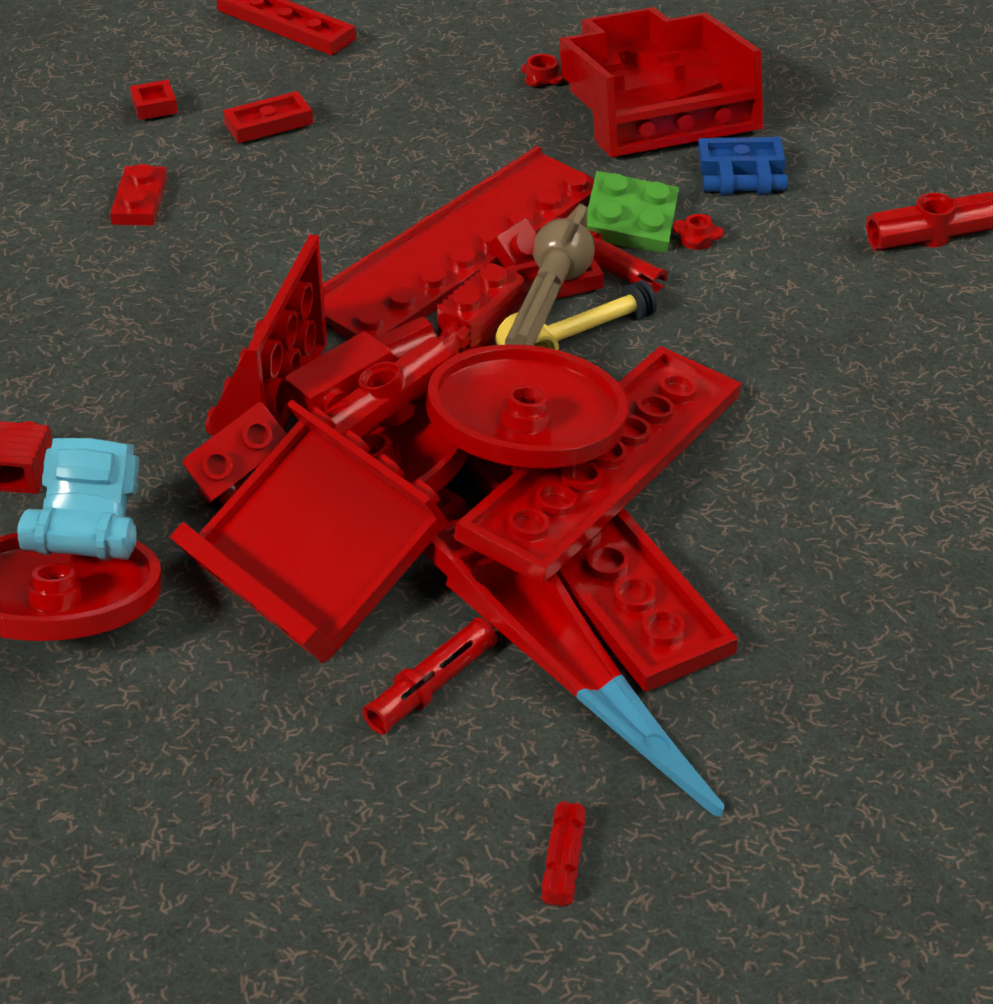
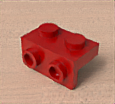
[182,402,287,506]

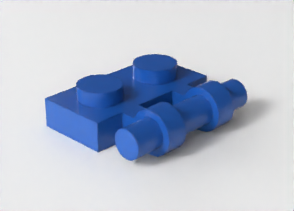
[698,137,788,196]

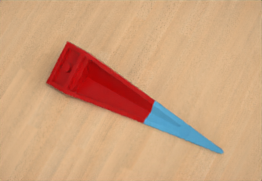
[423,518,724,817]

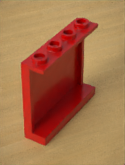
[169,399,449,664]

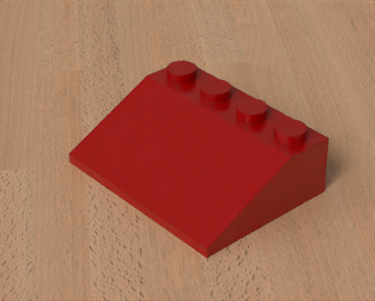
[206,234,328,437]

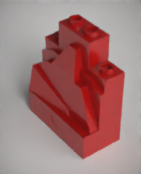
[559,7,763,157]

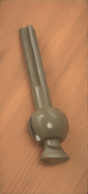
[505,204,595,346]

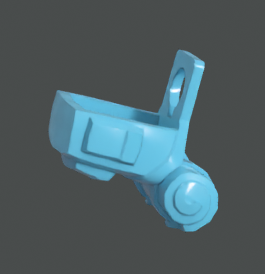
[17,438,139,561]

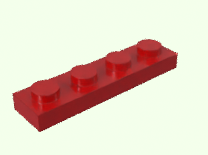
[217,0,356,56]

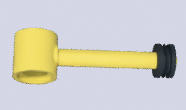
[495,280,657,350]

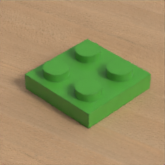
[586,171,679,253]

